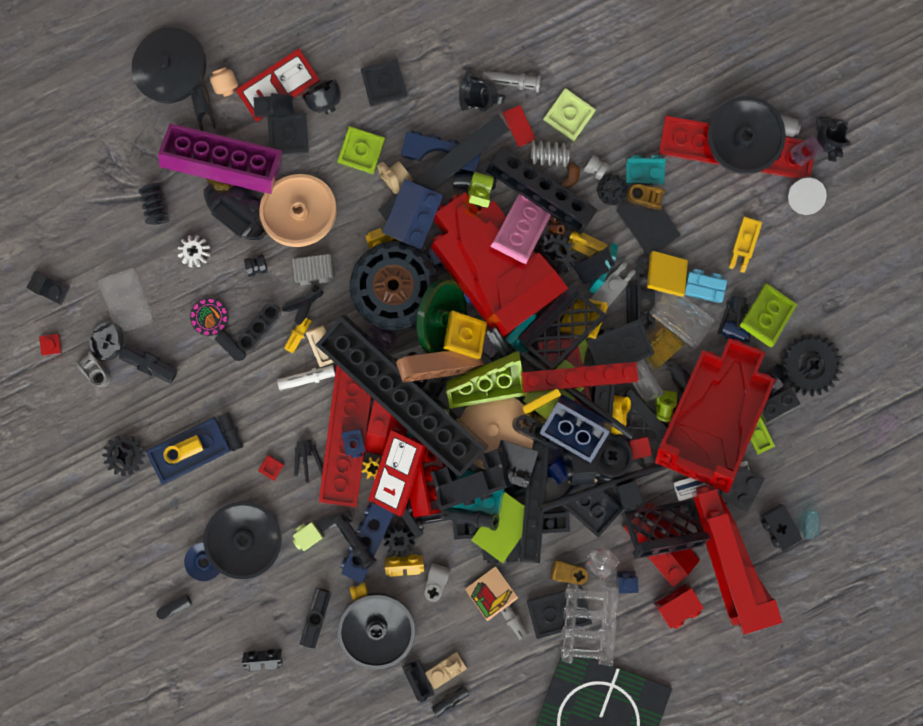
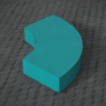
[588,242,618,294]

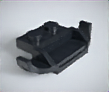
[204,184,267,240]

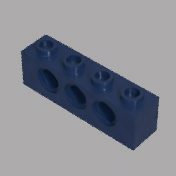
[340,503,394,583]

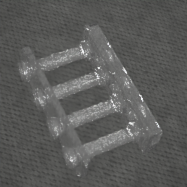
[561,583,618,666]

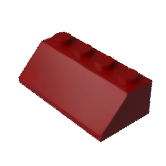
[409,437,453,517]
[621,501,700,587]

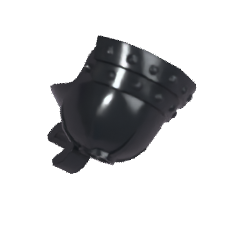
[459,73,506,112]
[816,116,852,162]

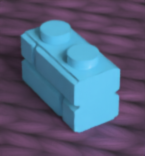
[685,269,727,303]

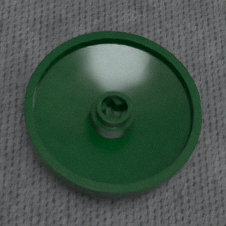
[417,279,467,354]

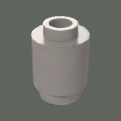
[781,115,801,138]

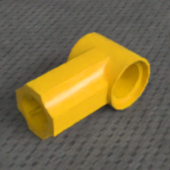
[611,395,631,434]
[163,435,204,463]

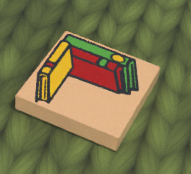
[465,566,518,621]

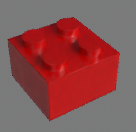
[654,584,704,629]

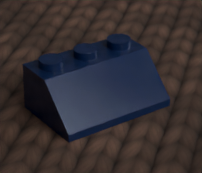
[382,179,443,249]
[540,394,613,463]

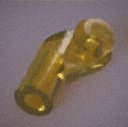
[206,178,231,193]

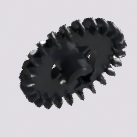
[780,334,844,397]

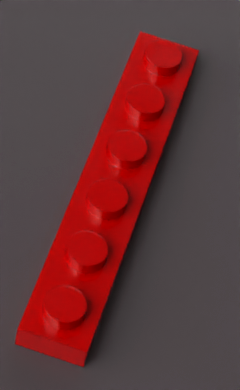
[521,362,639,393]

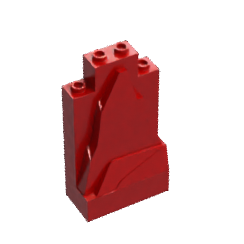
[430,192,568,337]
[655,338,776,493]
[692,485,783,635]

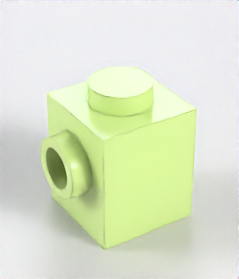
[293,521,324,551]

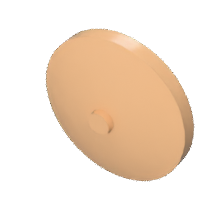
[259,174,337,247]
[460,398,534,469]

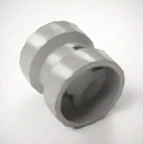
[584,155,610,180]

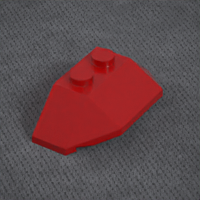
[365,399,407,455]

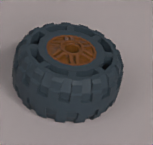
[349,242,438,331]

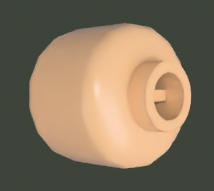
[210,67,238,97]

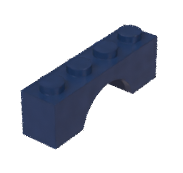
[401,131,481,173]

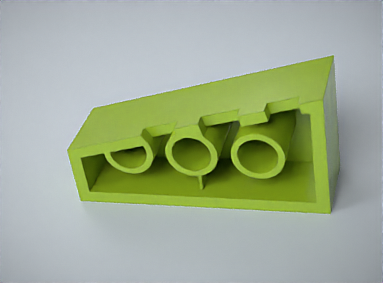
[446,351,527,409]

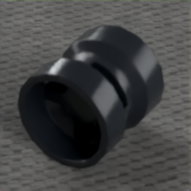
[244,254,268,277]

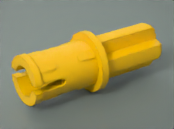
[284,318,312,353]

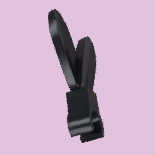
[282,284,324,325]

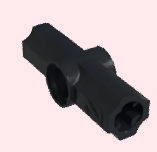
[119,344,178,384]
[299,588,332,649]

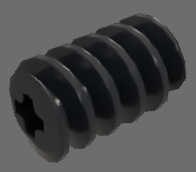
[138,183,170,225]

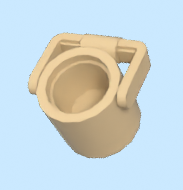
[377,161,413,195]

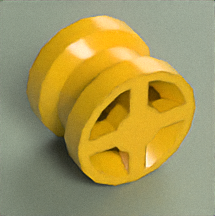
[350,582,369,600]

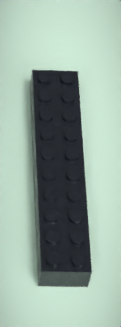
[316,315,489,477]

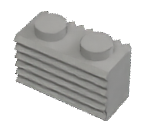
[292,254,334,286]

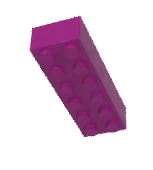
[158,123,282,194]

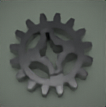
[535,233,577,275]
[102,434,146,476]

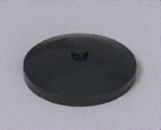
[131,28,207,104]
[707,96,786,175]
[203,501,282,579]
[338,593,415,669]

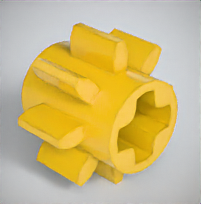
[361,457,380,479]

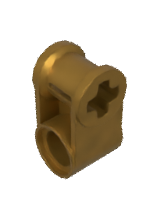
[627,184,666,210]
[550,560,588,585]

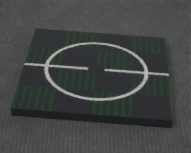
[535,648,672,726]

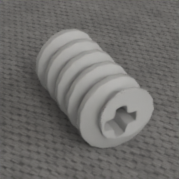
[531,140,571,167]

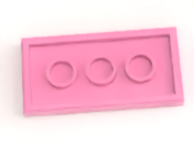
[491,194,551,264]

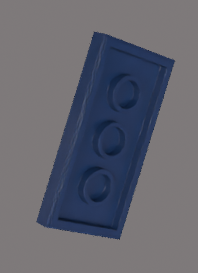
[146,417,232,485]

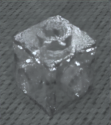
[585,545,620,580]

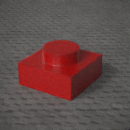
[39,334,62,356]

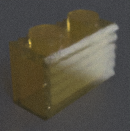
[645,327,685,370]

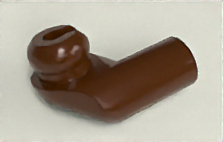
[559,162,580,189]
[548,216,565,234]

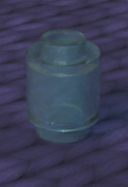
[800,511,822,540]

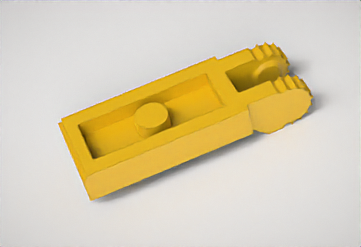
[729,216,762,273]

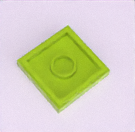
[337,126,385,175]

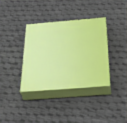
[543,88,596,142]

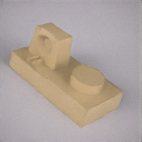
[306,325,333,367]
[425,652,467,689]

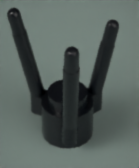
[718,296,750,343]
[294,440,323,484]

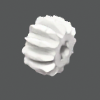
[178,235,211,268]

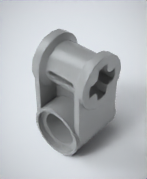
[75,351,111,387]
[424,563,451,602]

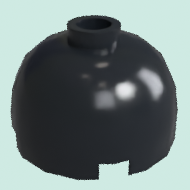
[302,79,341,115]

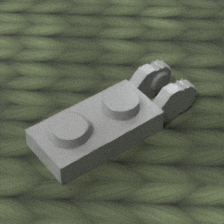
[590,262,636,307]

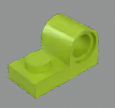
[468,172,494,208]

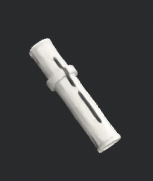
[277,365,336,391]

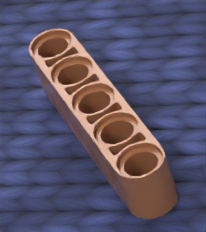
[396,351,484,382]

